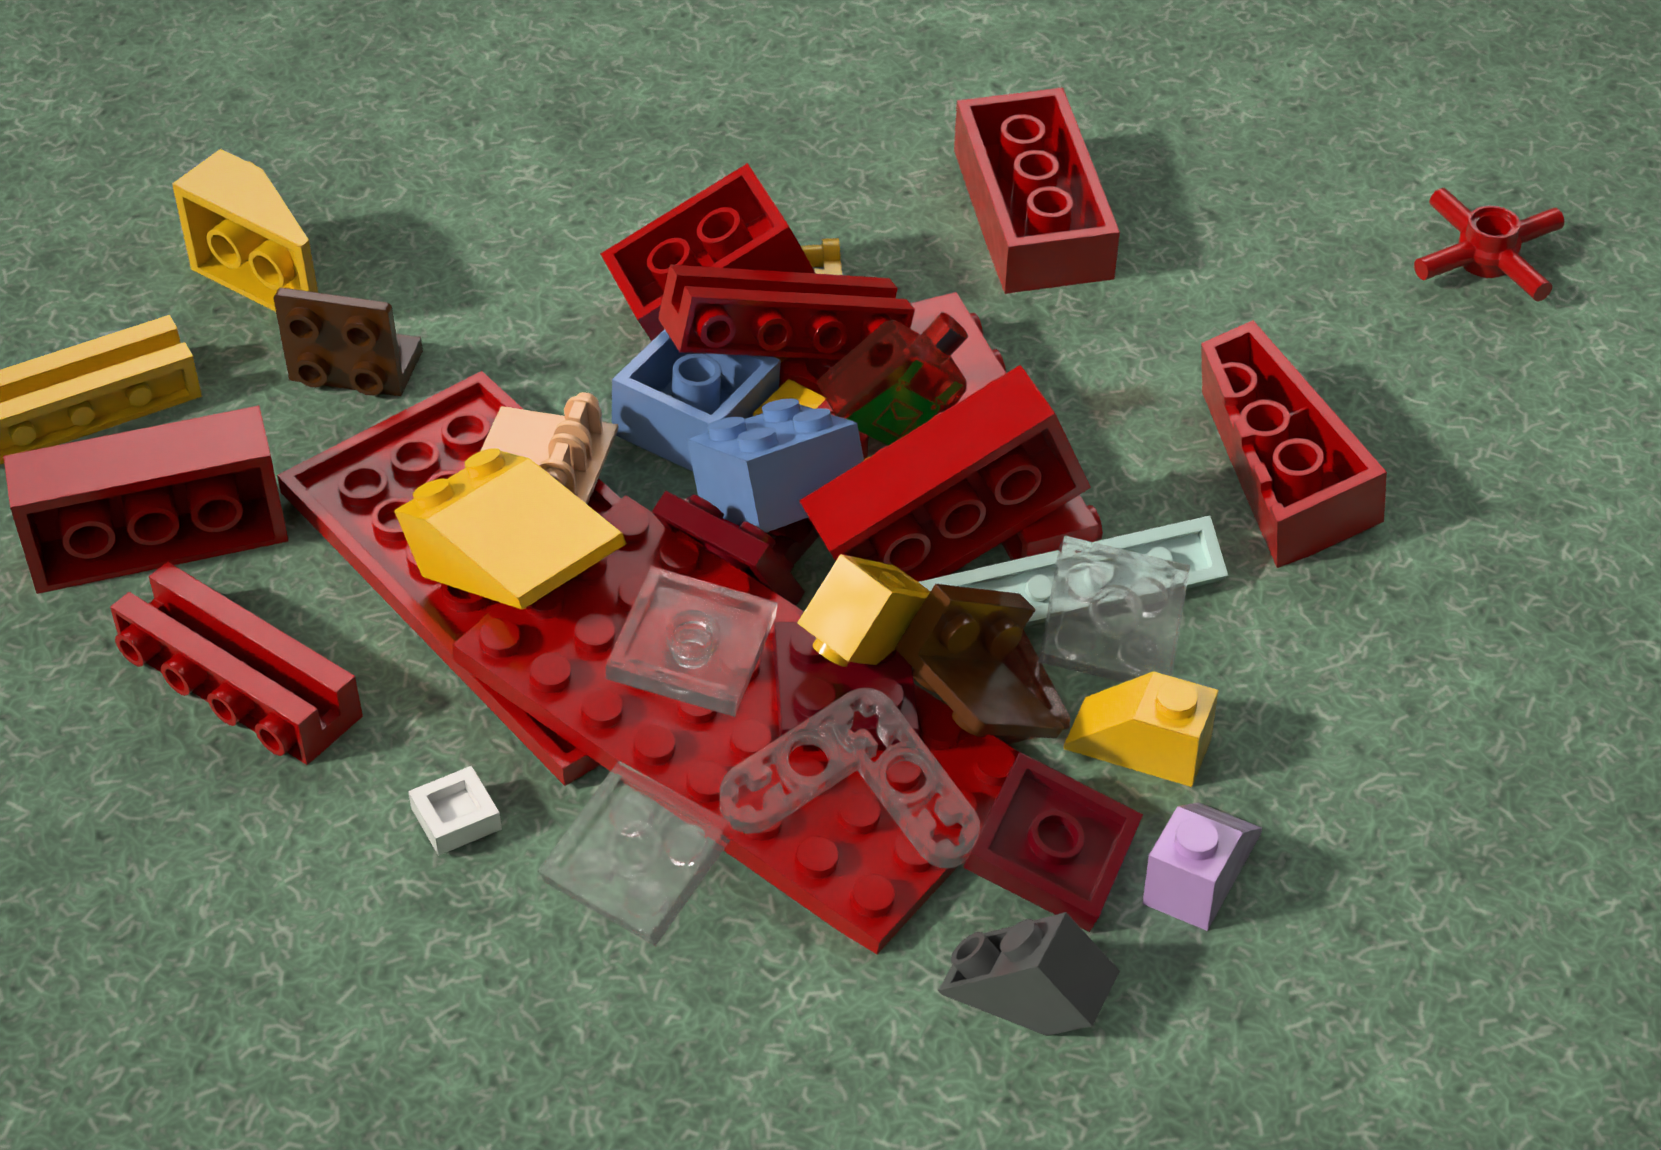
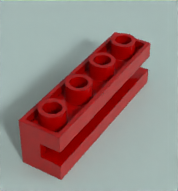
[658,265,915,363]
[110,561,363,765]

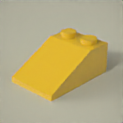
[172,149,318,312]
[394,448,626,610]

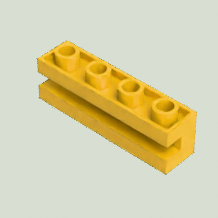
[0,315,202,464]

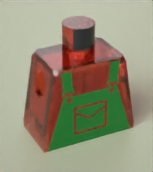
[816,312,968,446]

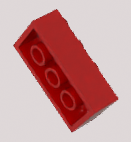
[954,87,1120,294]
[799,365,1091,582]
[3,405,289,594]

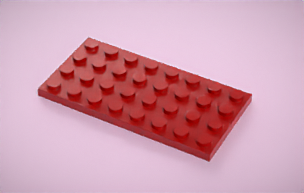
[277,371,621,786]
[452,495,1019,954]

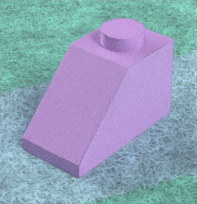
[1143,802,1262,931]

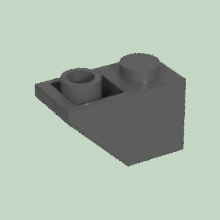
[938,912,1120,1036]

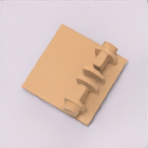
[481,392,618,505]

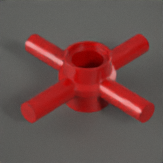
[1414,188,1565,302]

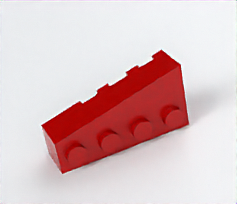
[1201,320,1387,568]

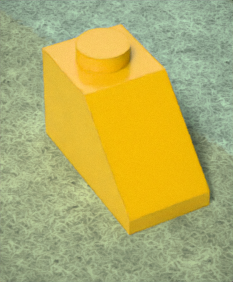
[797,554,931,667]
[1064,671,1219,787]

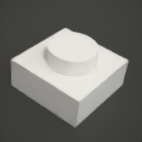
[408,766,502,856]

